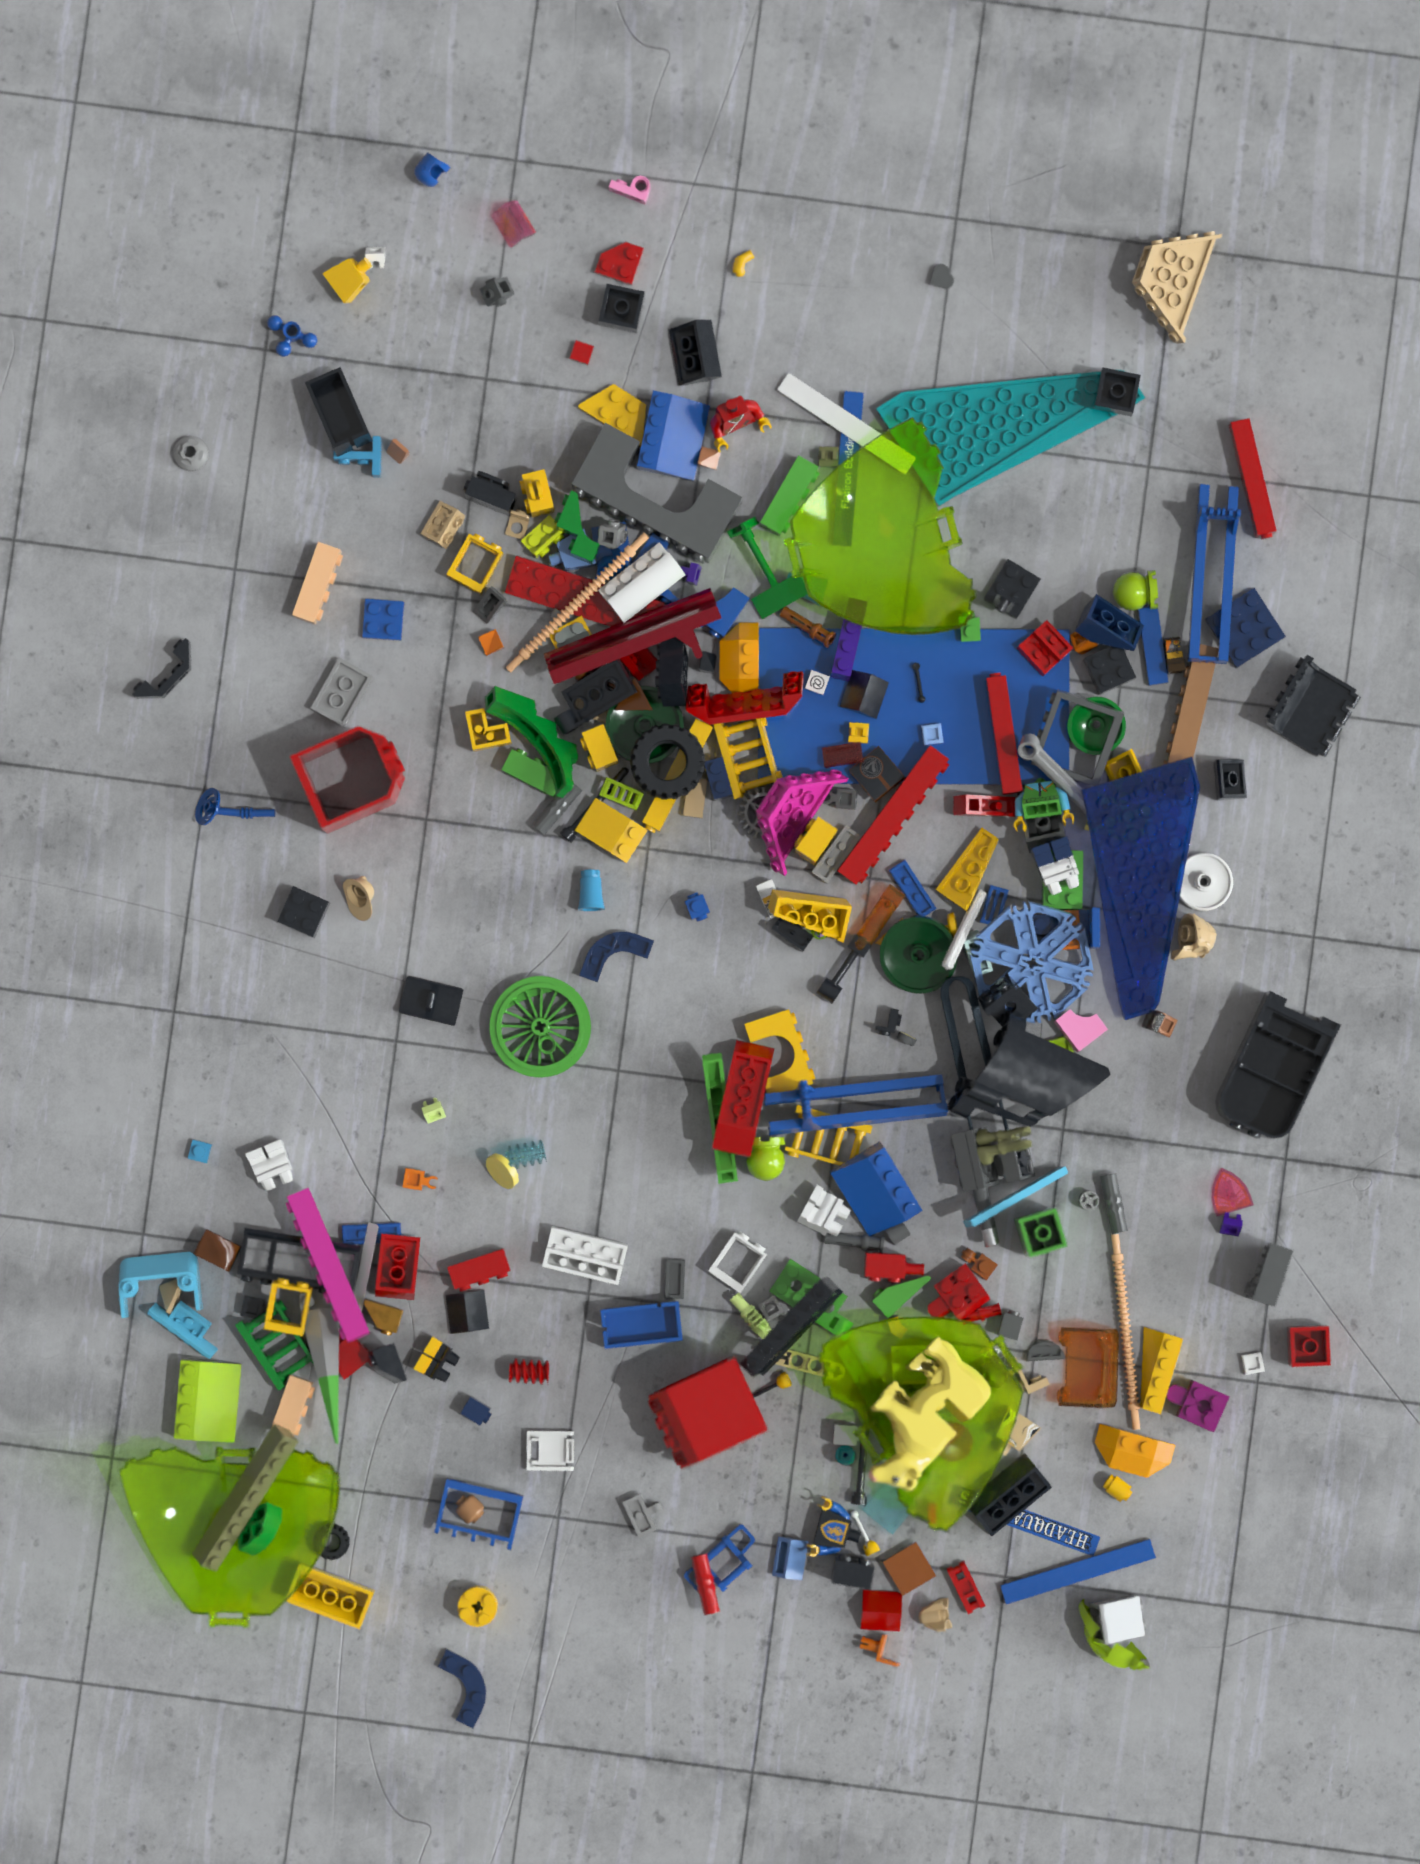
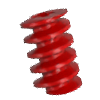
[509,1358,550,1385]

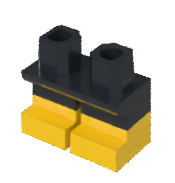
[414,1336,460,1382]

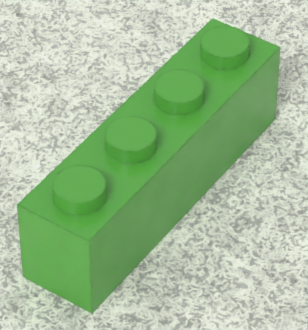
[760,455,820,536]

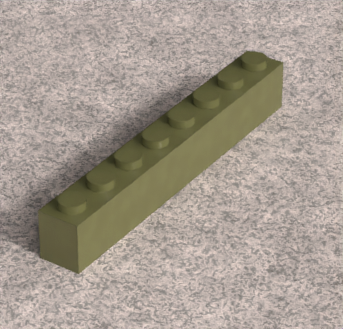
[192,1424,298,1571]

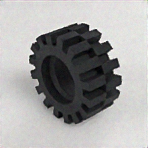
[314,1524,350,1560]

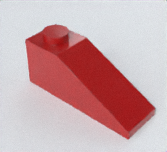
[953,795,1015,817]

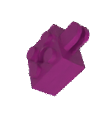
[1166,1380,1230,1433]

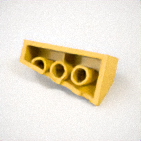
[768,889,852,943]
[1140,1327,1183,1414]

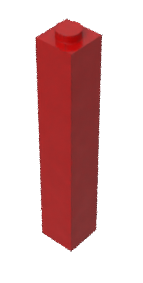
[1228,418,1277,540]
[985,673,1023,795]

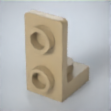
[1009,1356,1050,1394]

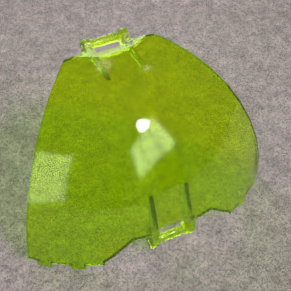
[783,417,977,635]
[819,1316,1024,1533]
[118,1446,340,1628]

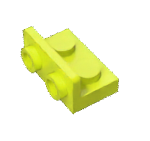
[521,515,564,559]

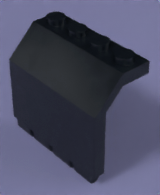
[1265,655,1361,757]

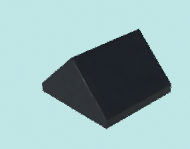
[840,670,889,719]
[1213,759,1247,801]
[445,1290,490,1334]

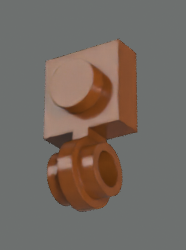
[960,1247,998,1281]

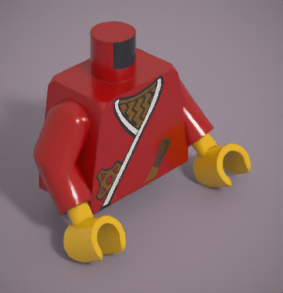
[710,396,771,452]

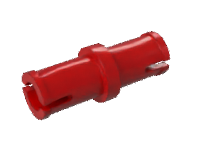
[963,1303,1002,1324]

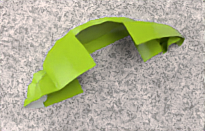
[1078,1598,1150,1670]

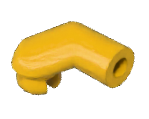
[732,250,754,277]

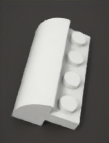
[598,542,685,623]
[542,1226,628,1285]

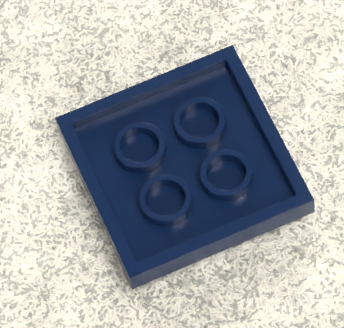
[1205,588,1286,668]

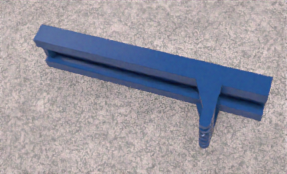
[1188,484,1241,664]
[764,1074,948,1136]

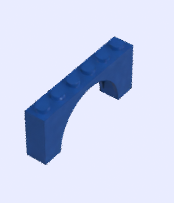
[633,533,750,639]

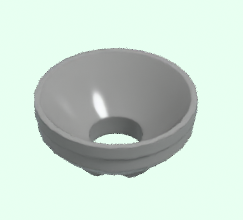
[173,436,209,471]

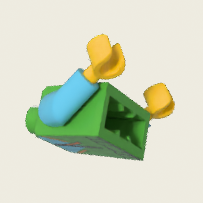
[1013,778,1074,832]

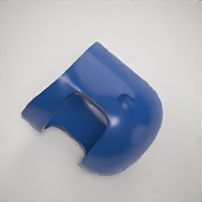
[414,152,450,187]

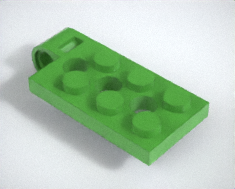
[769,1259,854,1340]

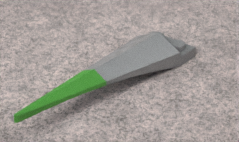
[298,1292,340,1444]

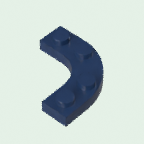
[579,932,654,983]
[438,1649,486,1728]

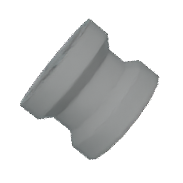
[1078,1191,1099,1210]

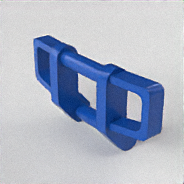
[684,1524,755,1592]

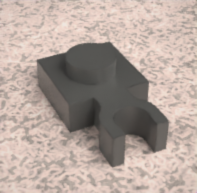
[823,788,858,810]

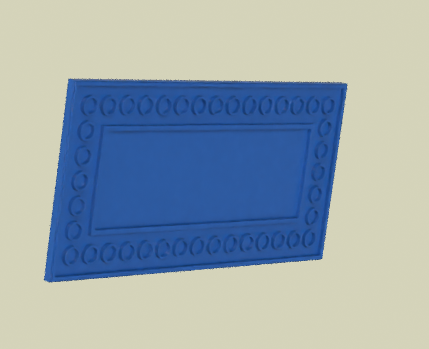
[758,628,1069,785]

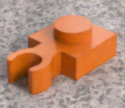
[402,1168,438,1191]

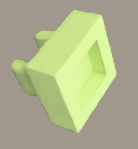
[422,1098,446,1124]

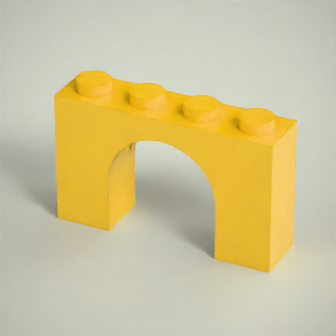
[744,1009,816,1093]

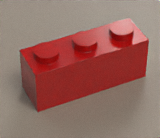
[447,1248,511,1292]

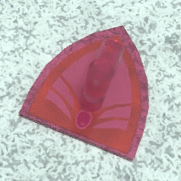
[1212,1168,1254,1217]

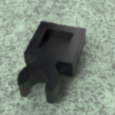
[240,1295,274,1319]

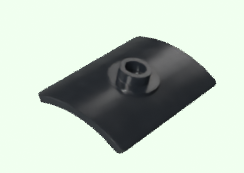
[399,976,464,1026]

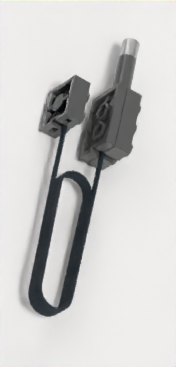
[940,976,1035,1247]

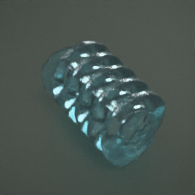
[505,1139,547,1169]

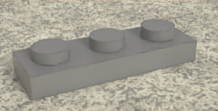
[811,825,862,884]

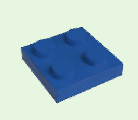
[362,599,404,641]

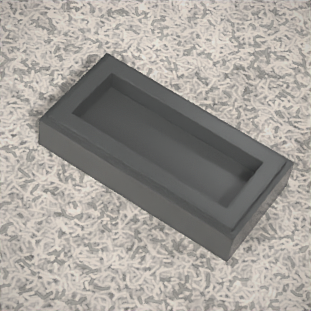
[664,1259,685,1299]

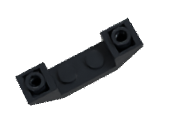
[132,638,191,699]

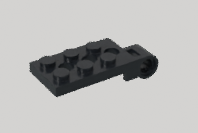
[554,659,638,736]

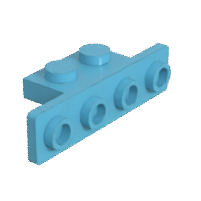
[147,1301,218,1359]

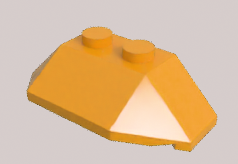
[719,623,759,693]
[1094,1424,1175,1478]

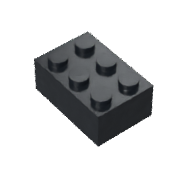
[655,637,689,707]

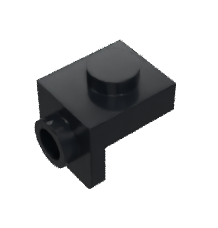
[875,1008,902,1036]

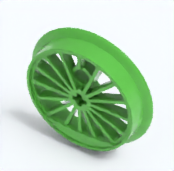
[490,976,591,1078]

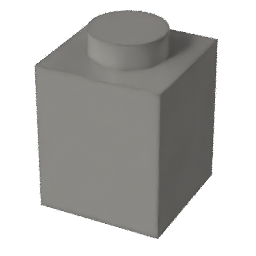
[833,1424,861,1446]

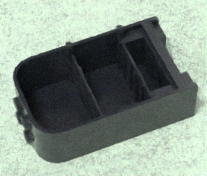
[1215,991,1341,1139]

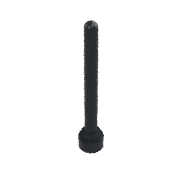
[560,767,629,843]
[851,1410,871,1505]

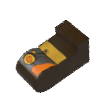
[1163,636,1186,675]

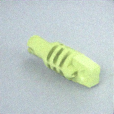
[729,1292,772,1339]

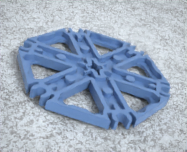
[970,901,1094,1024]

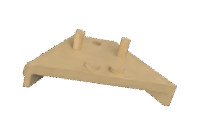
[1132,231,1222,344]

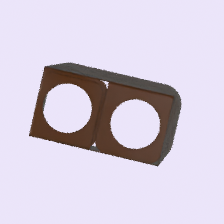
[193,1229,241,1272]

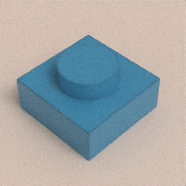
[188,1140,212,1163]

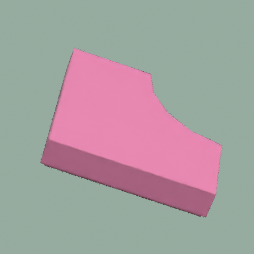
[1054,1009,1108,1053]

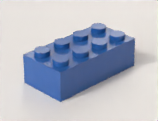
[600,1301,683,1349]

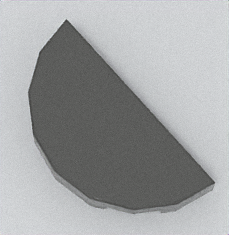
[1026,1340,1065,1362]

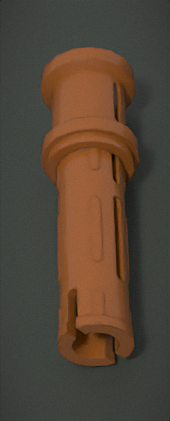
[780,606,836,648]

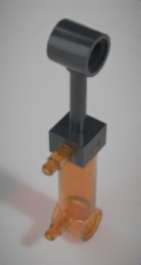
[816,884,906,1004]

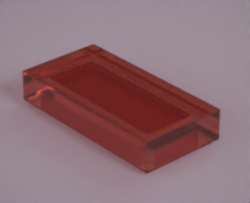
[822,742,864,768]

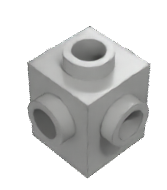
[598,519,627,549]

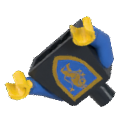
[805,1496,861,1557]

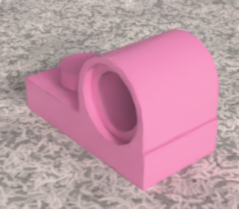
[609,176,650,204]

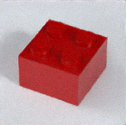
[1287,1325,1331,1367]

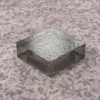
[1142,1009,1165,1033]

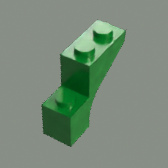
[554,490,600,564]

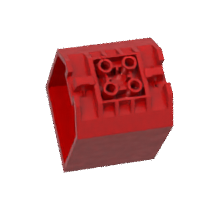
[290,726,405,834]
[648,1355,768,1469]

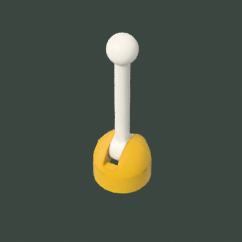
[851,1510,880,1557]

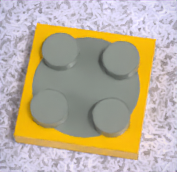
[550,616,592,649]

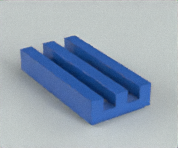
[979,885,1009,928]

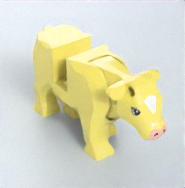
[868,1337,991,1491]

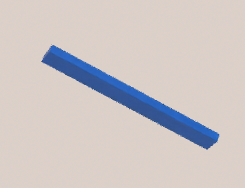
[1000,1539,1156,1605]

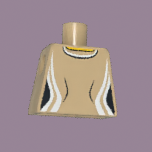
[996,1406,1041,1456]

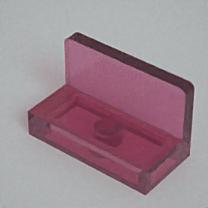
[492,200,536,248]

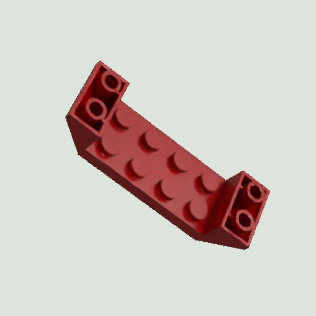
[686,671,804,725]
[712,1040,775,1158]

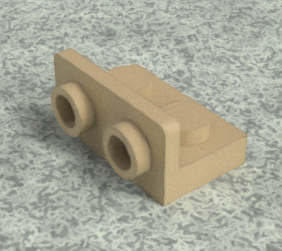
[420,501,465,549]

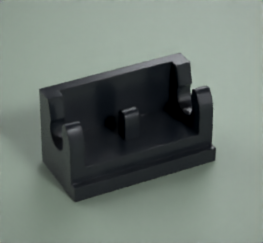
[771,918,814,952]

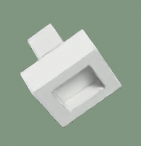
[365,247,386,268]

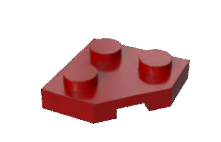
[595,242,644,286]

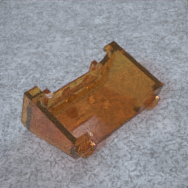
[1057,1327,1119,1408]

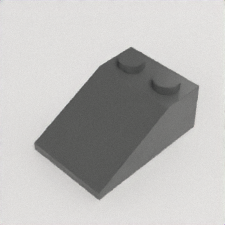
[1017,786,1066,853]

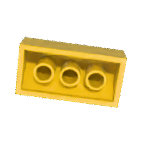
[286,1563,375,1629]

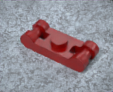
[946,1560,986,1615]

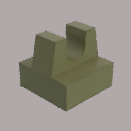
[819,447,839,467]

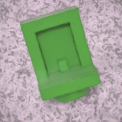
[959,613,981,642]

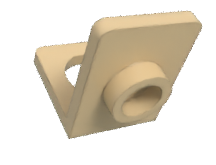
[505,509,530,540]

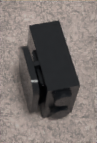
[463,471,517,517]

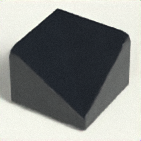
[699,651,716,674]

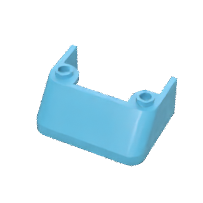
[119,1252,203,1318]

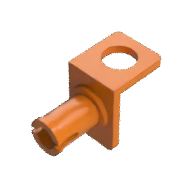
[860,1634,900,1667]

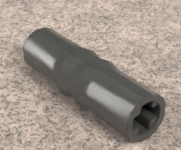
[532,784,582,835]
[1100,1173,1128,1234]

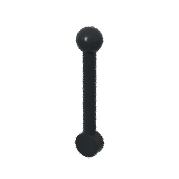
[912,663,926,703]

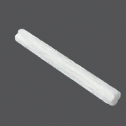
[942,889,986,970]

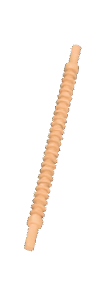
[506,533,649,672]
[1111,1234,1140,1430]

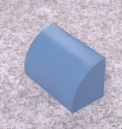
[772,1536,809,1580]

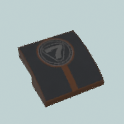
[849,746,905,803]

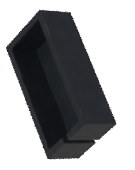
[305,367,373,457]

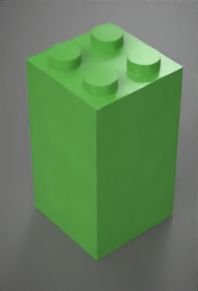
[1014,1208,1068,1258]

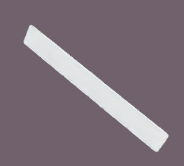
[354,1222,379,1313]

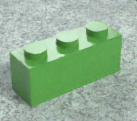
[501,748,556,798]

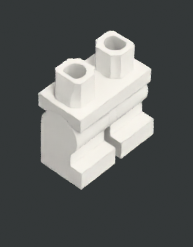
[245,1140,293,1191]
[797,1185,851,1236]

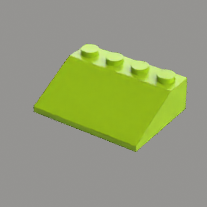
[174,1359,242,1443]

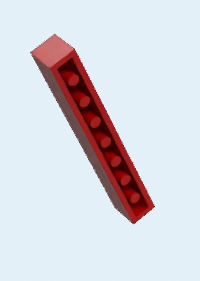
[837,745,949,885]

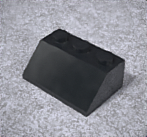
[668,320,722,386]

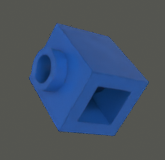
[685,892,710,922]

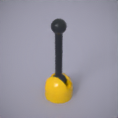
[752,1372,792,1398]

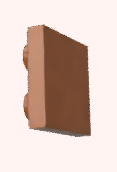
[882,1542,936,1596]

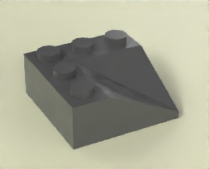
[1244,1243,1294,1307]

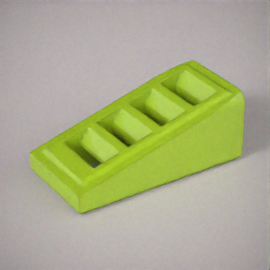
[599,777,644,810]

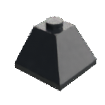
[367,1343,407,1384]

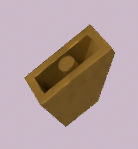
[364,1299,404,1336]

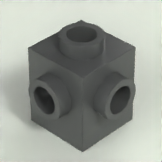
[480,277,515,307]

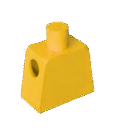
[322,258,372,303]

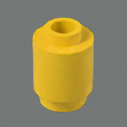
[1102,1474,1132,1502]

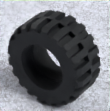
[630,724,705,800]

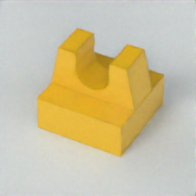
[848,722,869,744]

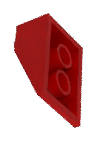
[375,1234,421,1300]

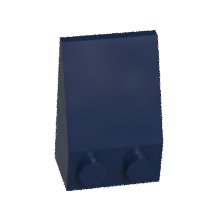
[1075,594,1144,651]

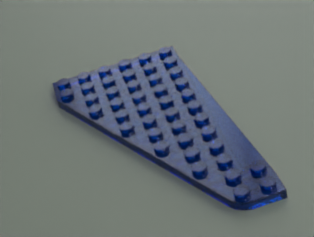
[1081,756,1200,1020]

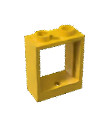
[446,533,504,595]
[264,1278,313,1336]

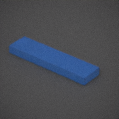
[1138,607,1168,686]

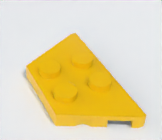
[578,384,646,448]

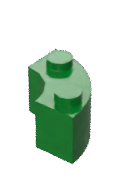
[238,1503,282,1556]

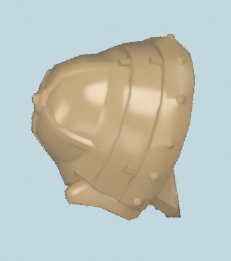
[1171,913,1217,961]

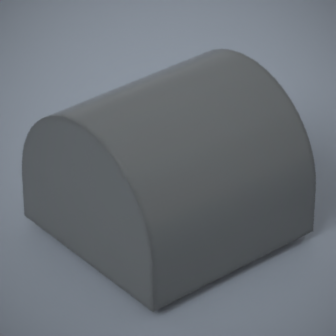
[885,1223,911,1245]

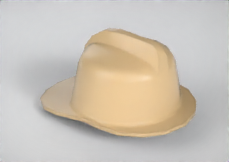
[343,876,374,921]

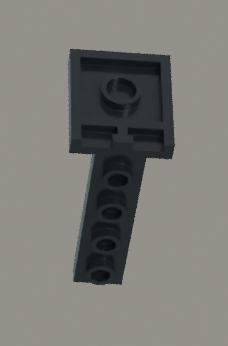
[984,559,1041,619]

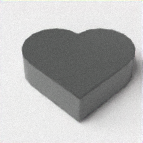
[930,264,954,289]

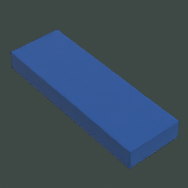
[888,860,937,916]
[342,1223,401,1245]

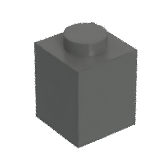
[997,1310,1023,1340]

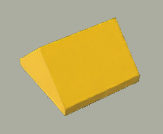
[1105,749,1148,798]

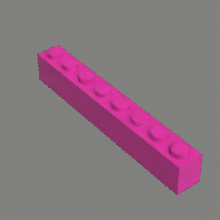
[285,1187,370,1343]

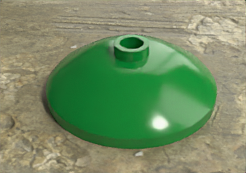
[1067,696,1126,755]

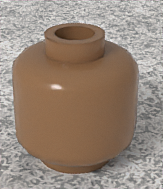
[455,1495,484,1524]

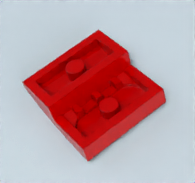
[1016,620,1073,676]

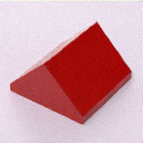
[860,1590,902,1632]

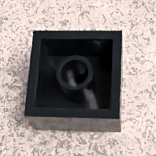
[599,284,645,333]
[1093,367,1141,416]
[1083,646,1136,695]
[277,886,330,938]
[831,1554,875,1590]

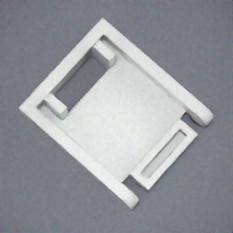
[527,1430,574,1471]

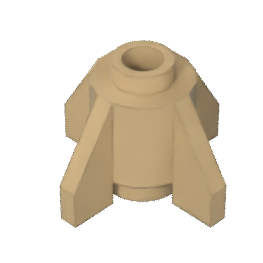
[919,1598,952,1632]

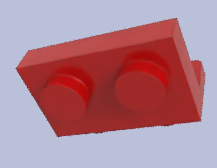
[620,648,657,681]

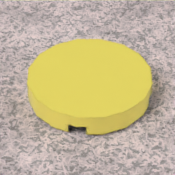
[486,1153,519,1189]

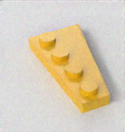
[936,828,999,912]

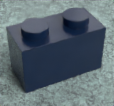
[705,757,733,801]

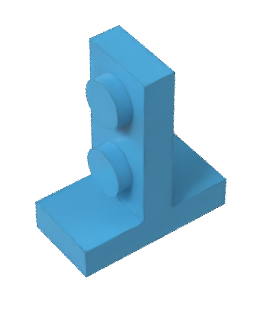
[333,436,382,478]

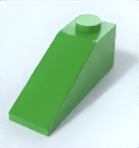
[872,1275,931,1318]

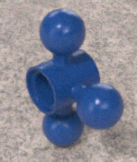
[267,315,317,357]

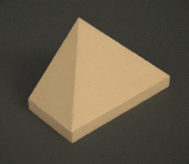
[159,1279,182,1314]

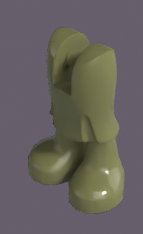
[976,1126,1032,1165]

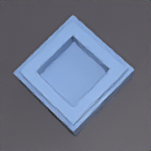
[921,723,943,746]

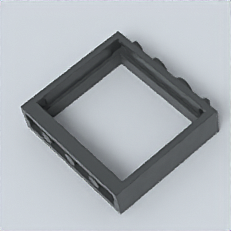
[1031,689,1124,787]

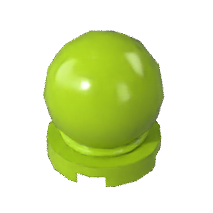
[1113,570,1158,611]
[746,1137,785,1181]

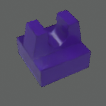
[680,562,702,586]
[1219,1212,1243,1237]

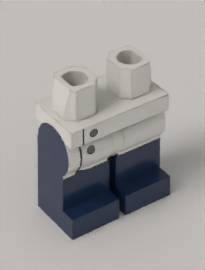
[1030,836,1079,895]

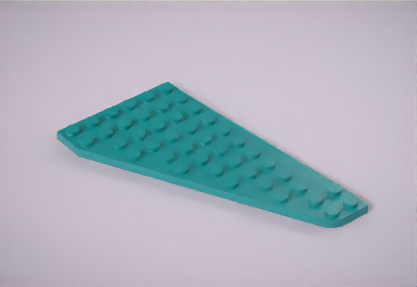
[876,370,1145,507]

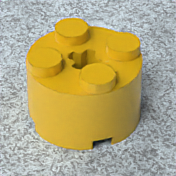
[458,1585,498,1627]

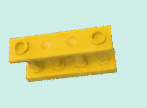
[713,718,783,800]
[784,1105,873,1166]

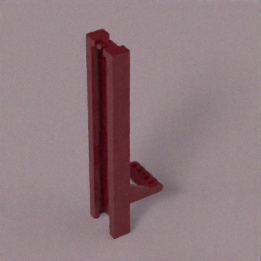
[544,588,722,684]

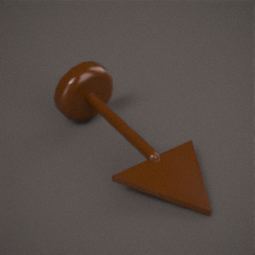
[575,669,653,711]

